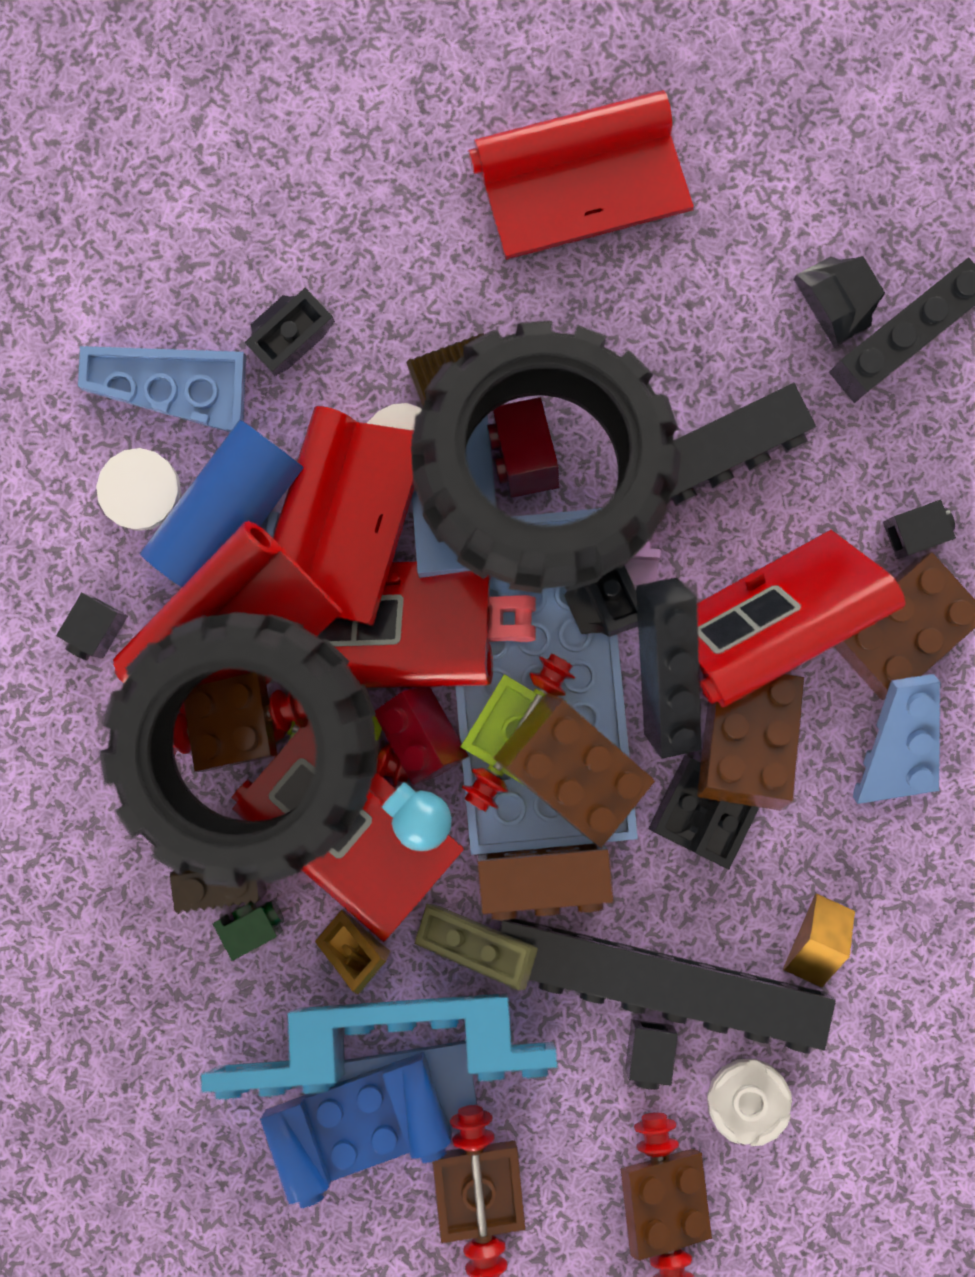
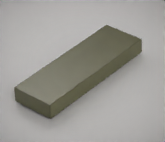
[414,904,538,991]

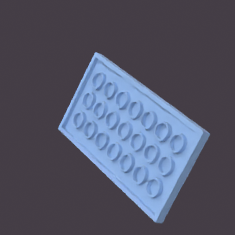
[455,508,638,855]

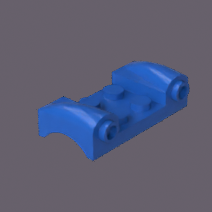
[260,1052,452,1208]

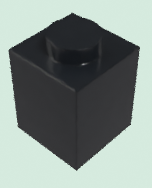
[883,499,956,560]
[56,592,128,661]
[625,1019,678,1090]

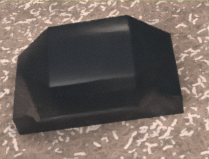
[794,256,885,348]
[245,287,335,376]
[564,565,638,637]

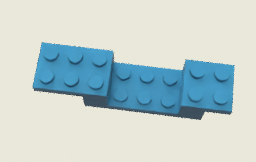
[201,993,557,1100]

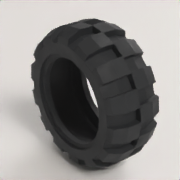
[411,321,681,593]
[99,612,379,888]

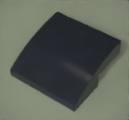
[648,755,760,870]

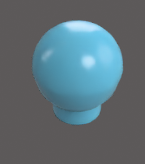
[381,782,452,851]

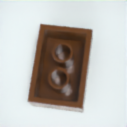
[834,552,975,700]
[697,674,804,811]
[493,692,655,848]
[478,843,614,920]

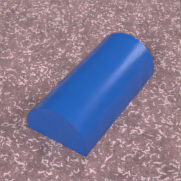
[140,420,304,588]

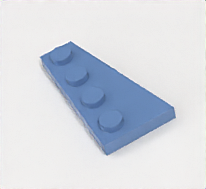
[78,346,247,432]

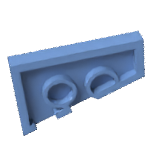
[853,674,940,804]

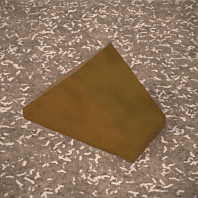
[783,893,855,988]
[315,910,391,994]

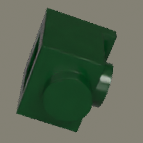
[212,900,284,961]

